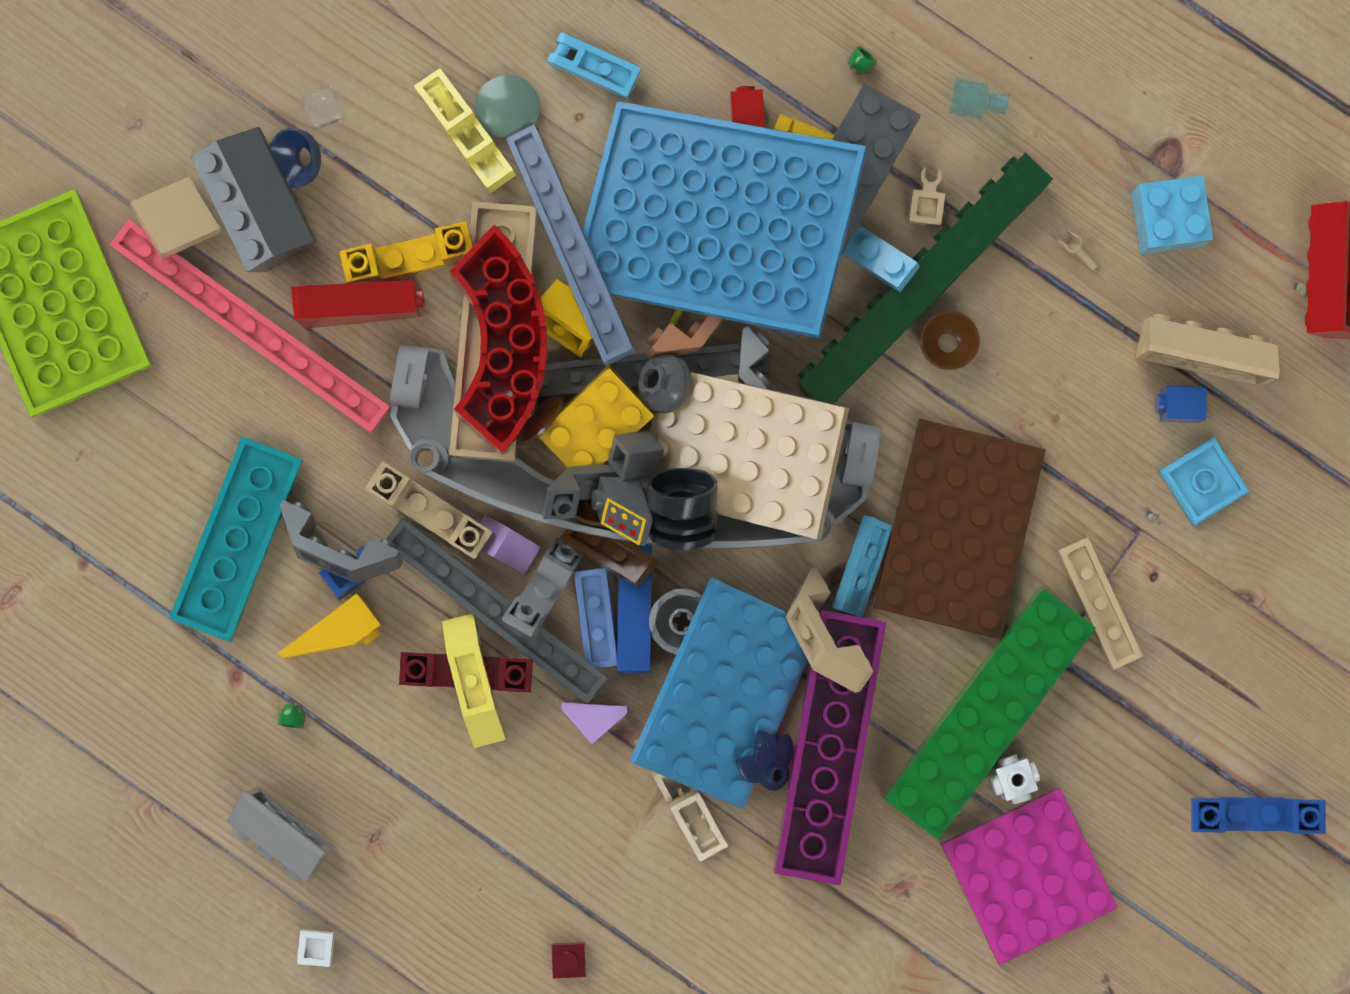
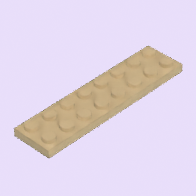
[449,201,537,462]

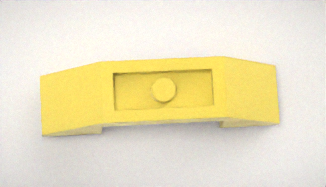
[442,613,506,748]

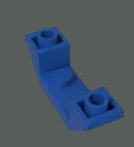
[1191,797,1326,834]

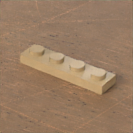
[1057,537,1143,670]

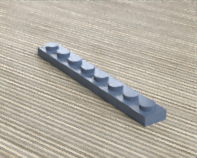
[506,124,636,366]

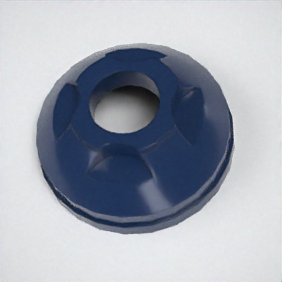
[270,128,321,188]

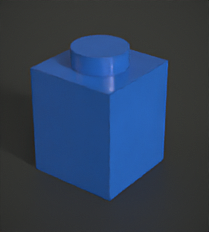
[1155,386,1207,423]

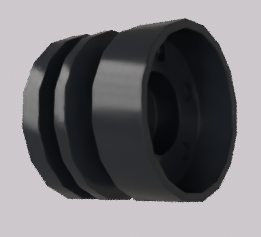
[647,468,718,550]

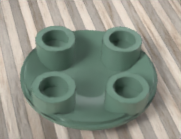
[475,75,540,139]

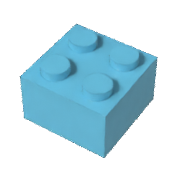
[1131,176,1213,255]

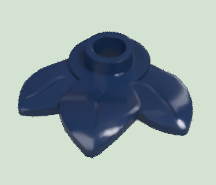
[736,730,794,791]

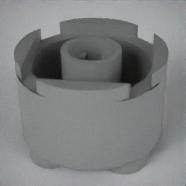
[649,589,702,654]

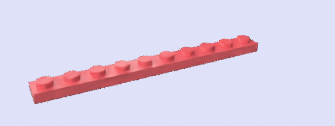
[110,219,391,434]

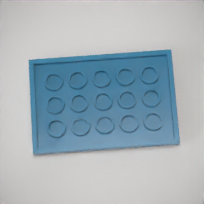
[630,577,808,809]

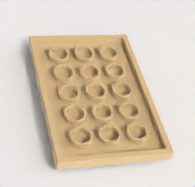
[650,372,849,539]

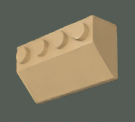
[1135,314,1280,387]

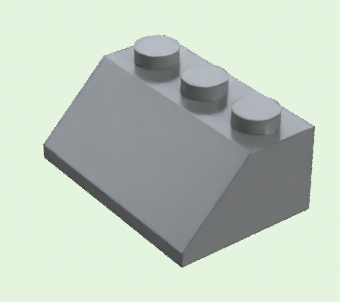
[227,787,335,881]

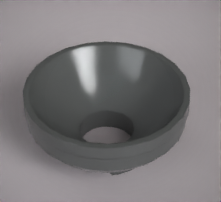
[637,354,691,414]

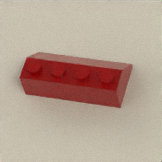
[1305,201,1350,339]

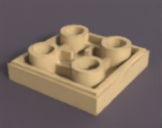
[130,177,220,259]

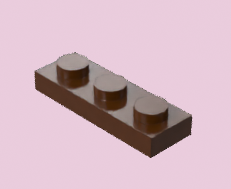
[560,529,658,589]

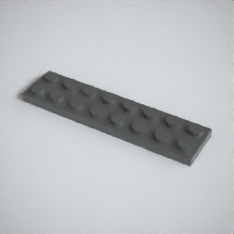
[768,84,921,342]

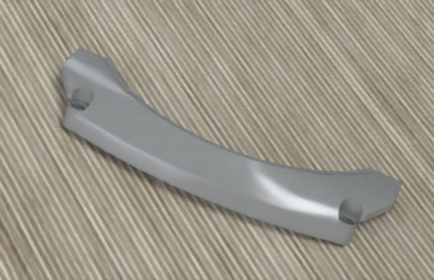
[390,343,882,549]

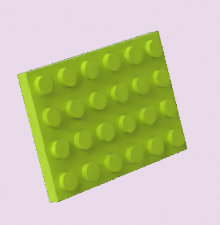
[0,189,153,418]

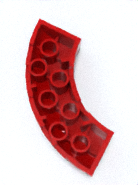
[449,224,547,455]

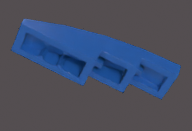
[617,542,652,674]

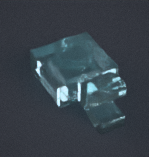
[949,79,1009,119]

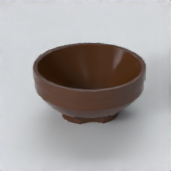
[920,311,980,370]

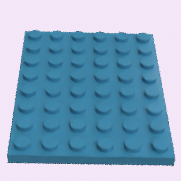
[568,101,868,338]

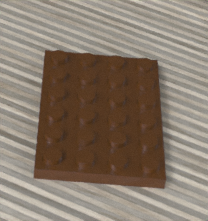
[873,418,1046,639]

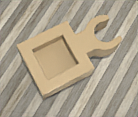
[908,168,945,228]

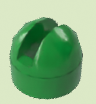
[848,46,877,75]
[277,704,305,729]

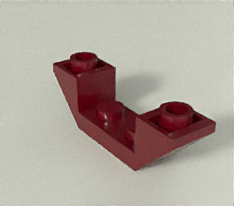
[399,652,533,693]

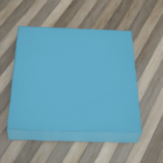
[1158,437,1250,526]

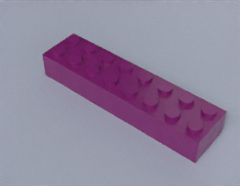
[773,610,887,885]

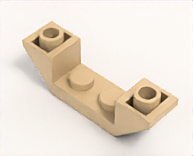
[364,461,493,559]
[785,567,874,692]

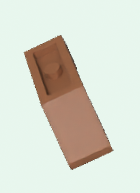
[645,316,722,359]

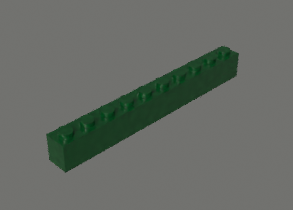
[797,152,1053,404]

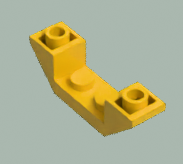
[339,221,473,283]

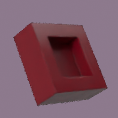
[551,942,586,979]

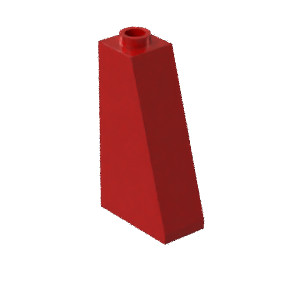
[291,280,425,329]

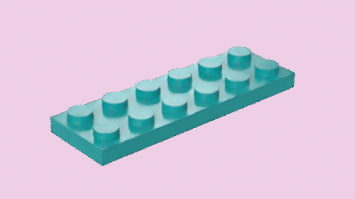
[169,436,304,642]

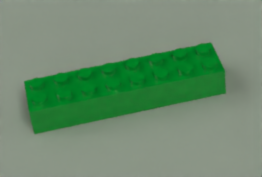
[881,588,1096,840]

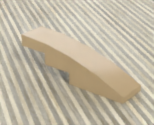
[634,739,728,862]

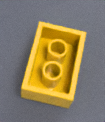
[539,365,654,468]

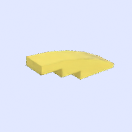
[414,68,516,193]

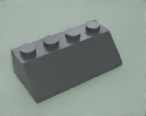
[191,127,316,272]

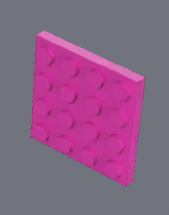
[940,787,1118,965]

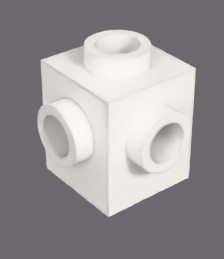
[989,754,1040,804]

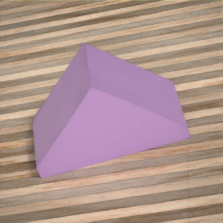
[480,515,541,575]
[561,702,628,744]

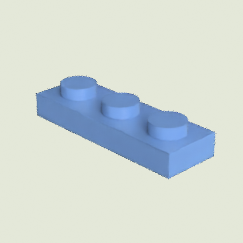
[574,568,617,668]

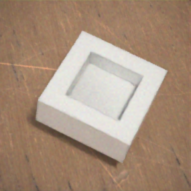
[297,929,335,967]

